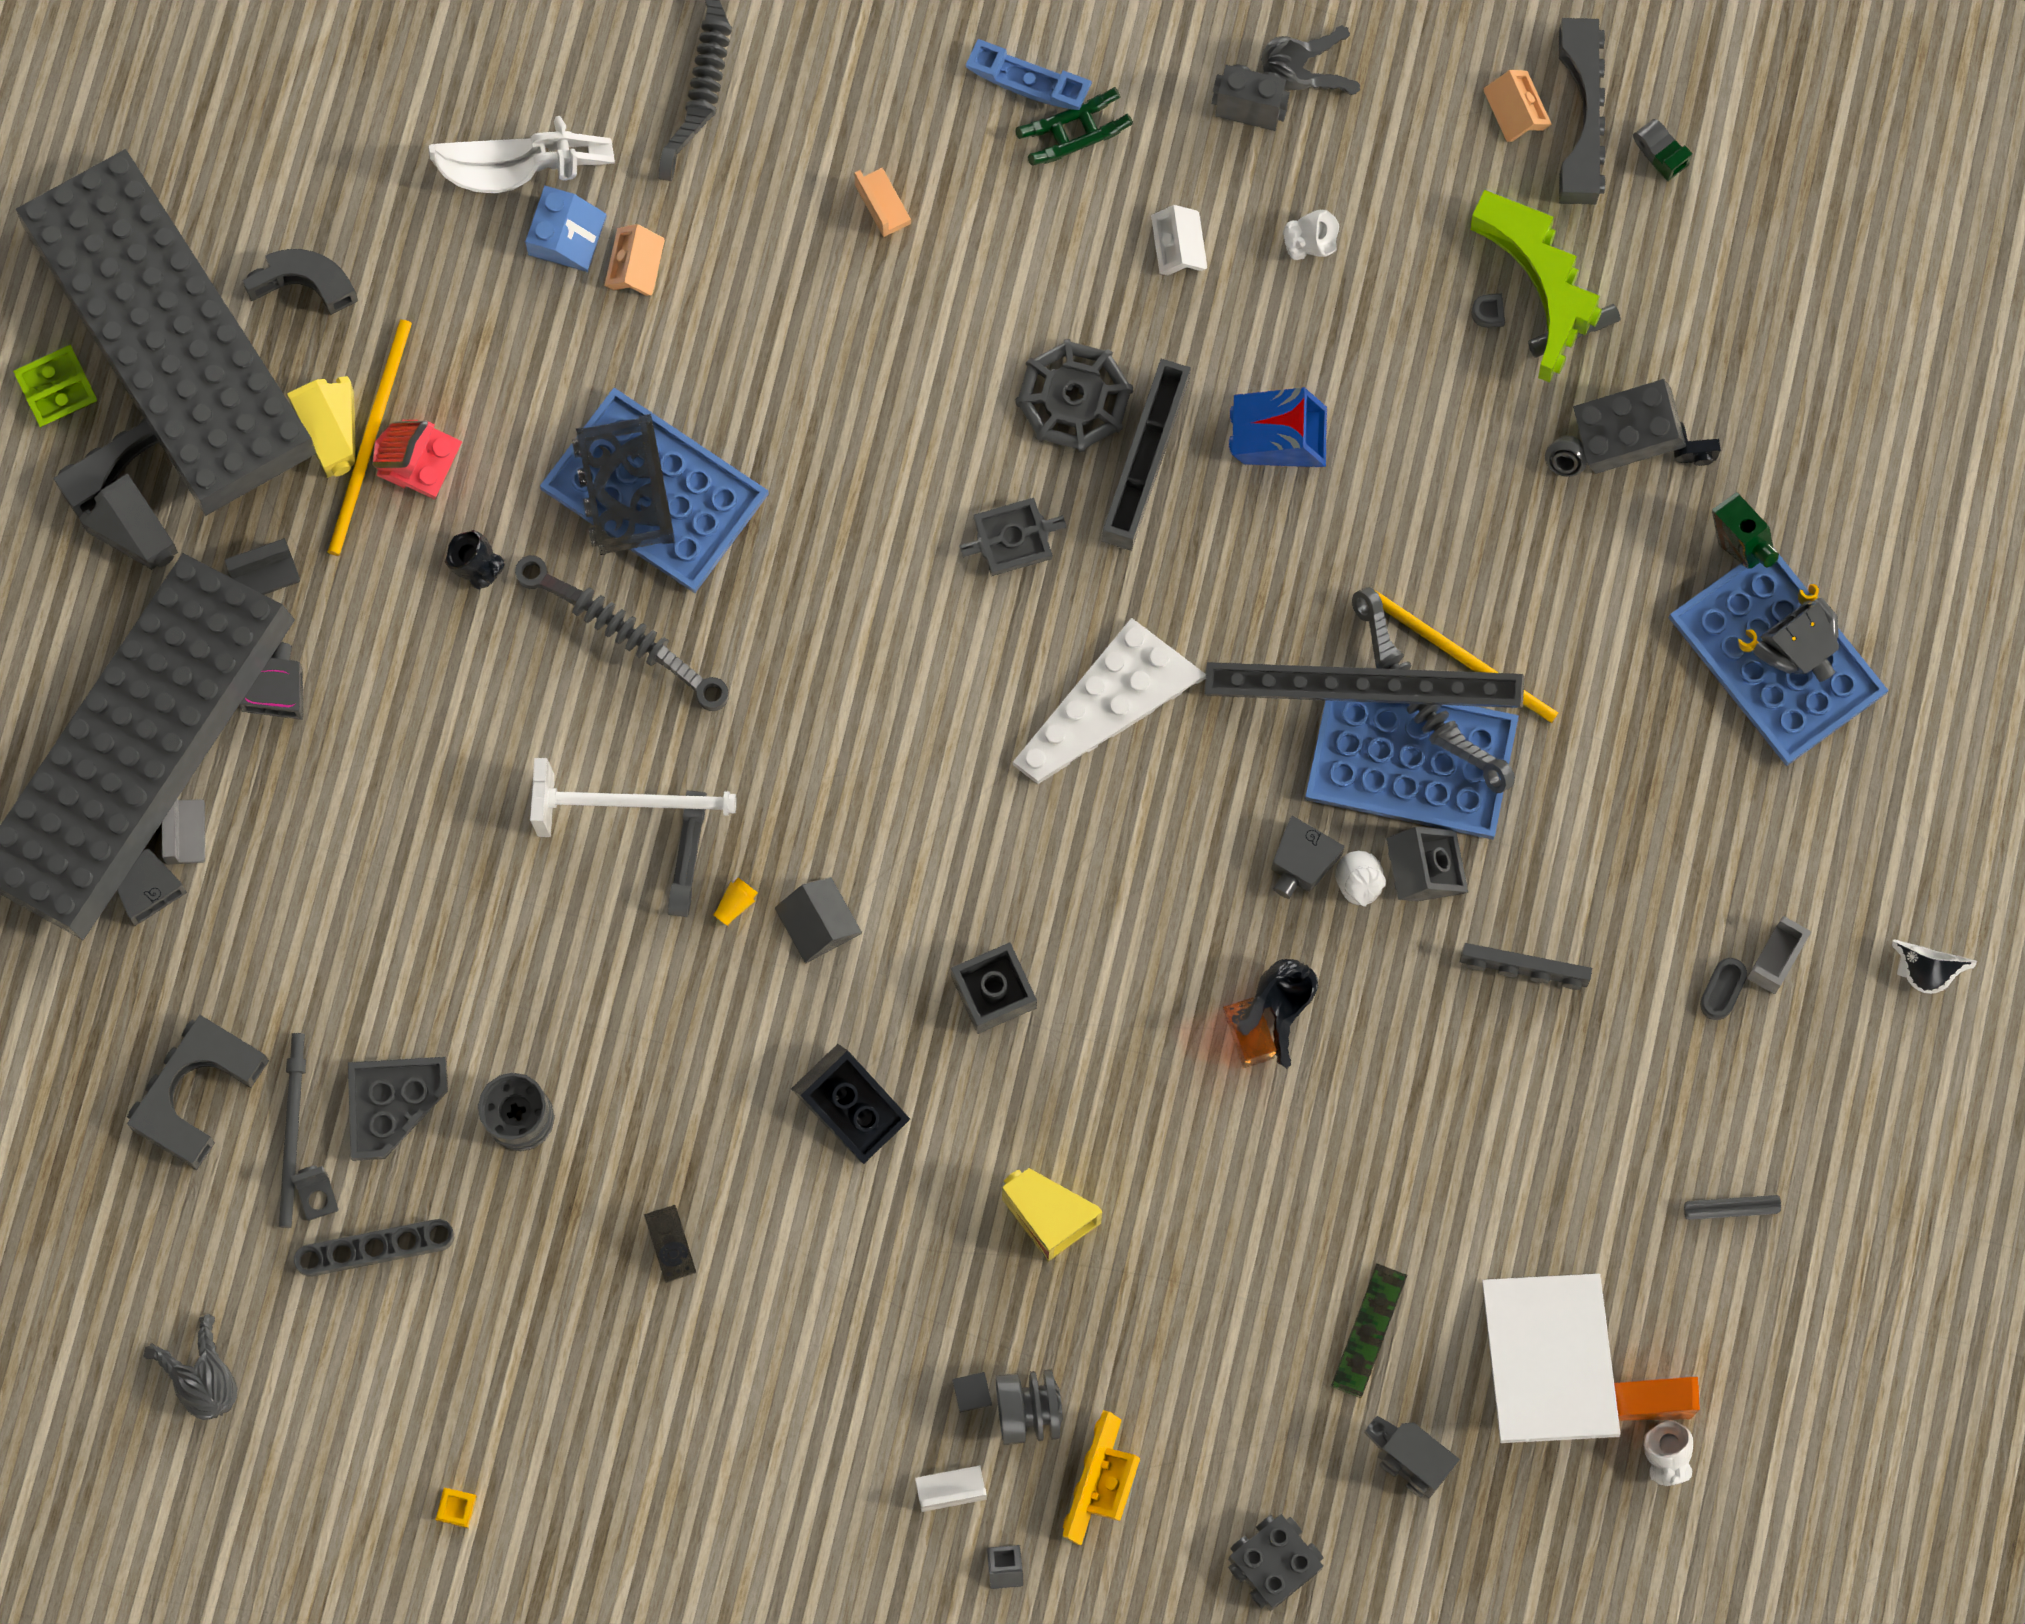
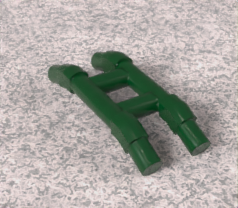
[1015,87,1133,166]

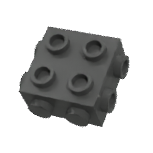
[1211,64,1290,131]
[1228,1514,1324,1612]

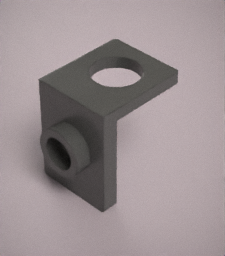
[291,1166,339,1221]

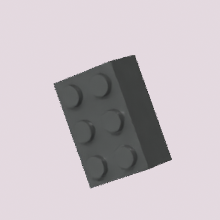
[1573,379,1686,474]

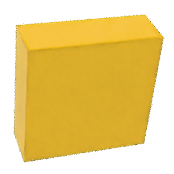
[435,1487,477,1529]

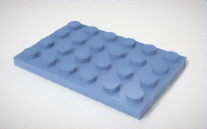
[540,388,769,593]
[1668,547,1888,767]
[1305,700,1519,840]

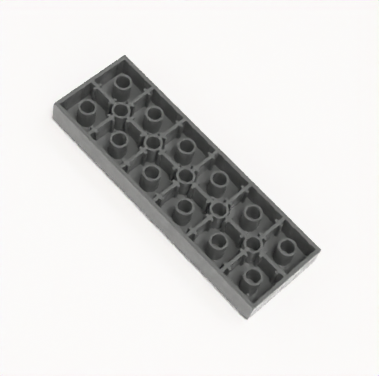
[16,149,316,516]
[0,553,295,940]

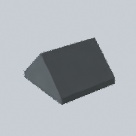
[775,877,862,964]

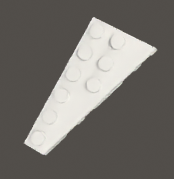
[1013,618,1206,784]

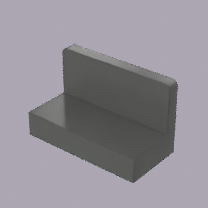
[224,538,300,595]

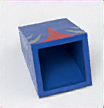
[1229,387,1327,467]

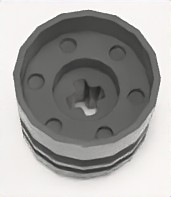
[478,1073,555,1152]
[996,1369,1063,1445]

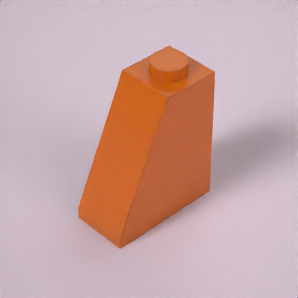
[1614,1377,1700,1421]

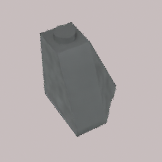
[79,473,178,570]

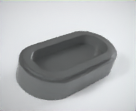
[1700,958,1747,1020]

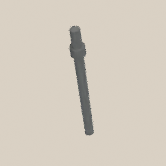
[279,1033,306,1228]

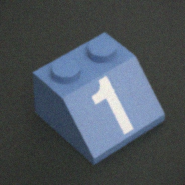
[525,185,607,272]

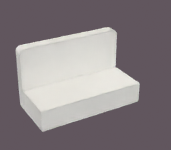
[1151,205,1207,276]
[915,1465,987,1512]

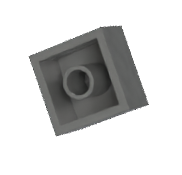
[951,942,1037,1034]

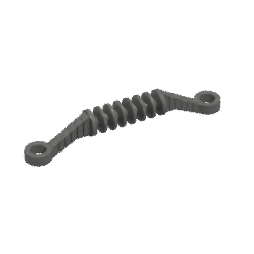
[659,0,732,181]
[515,555,729,711]
[1352,587,1515,793]

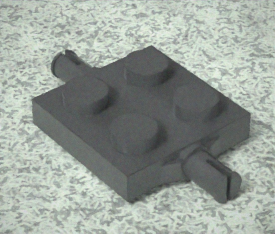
[959,497,1066,576]

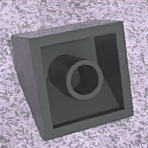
[1386,827,1468,901]

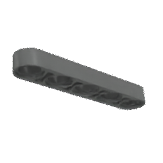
[294,1219,454,1277]

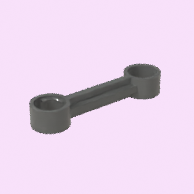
[668,790,707,917]

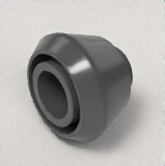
[1545,436,1587,477]

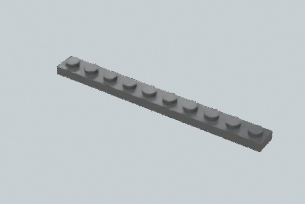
[1204,662,1525,708]

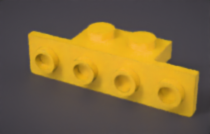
[1063,1410,1140,1545]

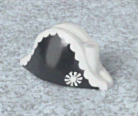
[1892,939,1977,994]

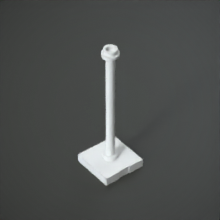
[530,758,736,837]

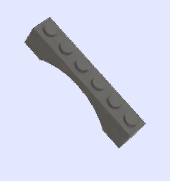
[1559,18,1605,205]
[54,418,159,518]

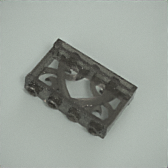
[572,414,675,556]

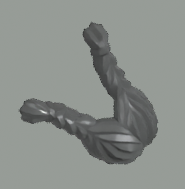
[1261,25,1360,95]
[143,1314,238,1420]

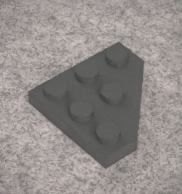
[348,1057,448,1161]

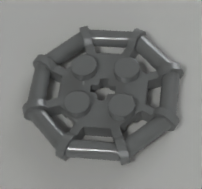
[1015,339,1134,452]

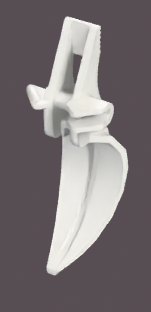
[428,116,615,193]

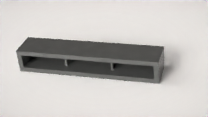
[1102,358,1191,551]

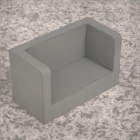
[1747,916,1812,994]

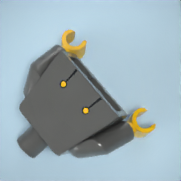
[1738,584,1839,682]

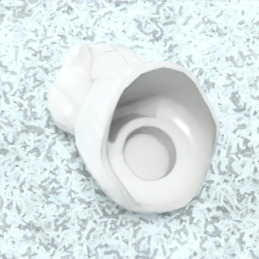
[1283,210,1339,260]
[1335,851,1386,907]
[1644,1420,1693,1486]

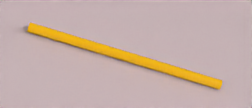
[327,319,412,556]

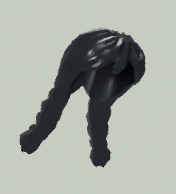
[1236,959,1318,1069]

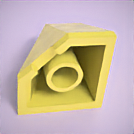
[287,376,356,478]

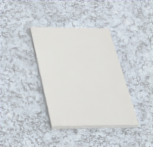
[1482,1274,1620,1443]

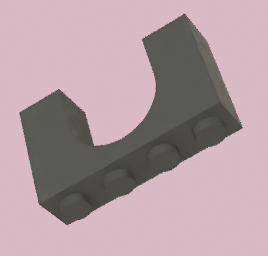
[127,1015,269,1170]

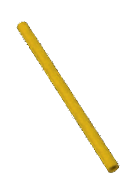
[1374,589,1559,723]

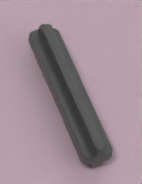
[1684,1195,1781,1220]

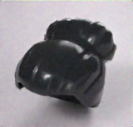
[445,530,505,590]

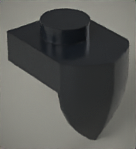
[1674,422,1721,466]

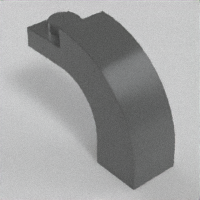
[242,249,358,315]

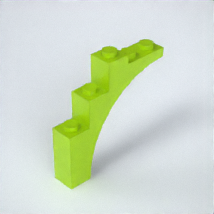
[1470,190,1602,383]

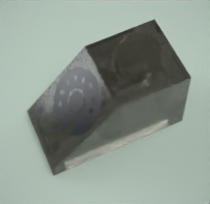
[644,1205,697,1283]

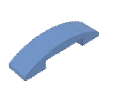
[966,39,1092,110]

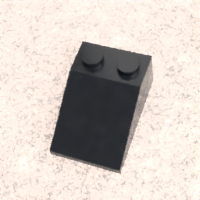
[791,1044,910,1164]

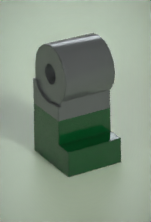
[1633,119,1693,181]

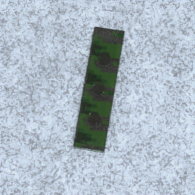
[1331,1264,1407,1398]

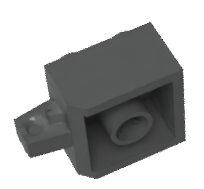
[1364,1416,1460,1499]

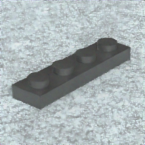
[1460,943,1592,990]

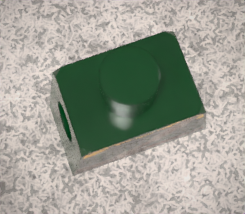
[1712,492,1779,569]

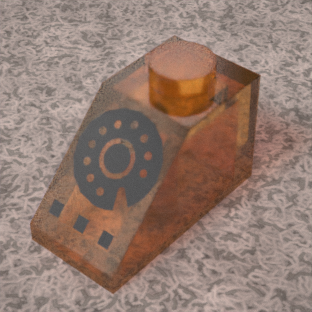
[1223,997,1276,1069]

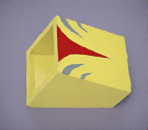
[1002,1168,1102,1262]

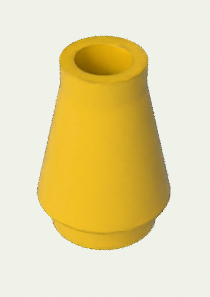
[713,877,758,926]

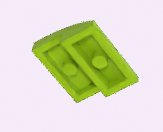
[13,344,98,428]

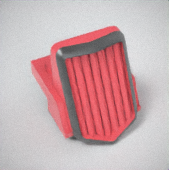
[373,419,462,500]

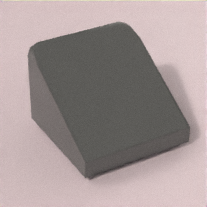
[987,1545,1023,1589]

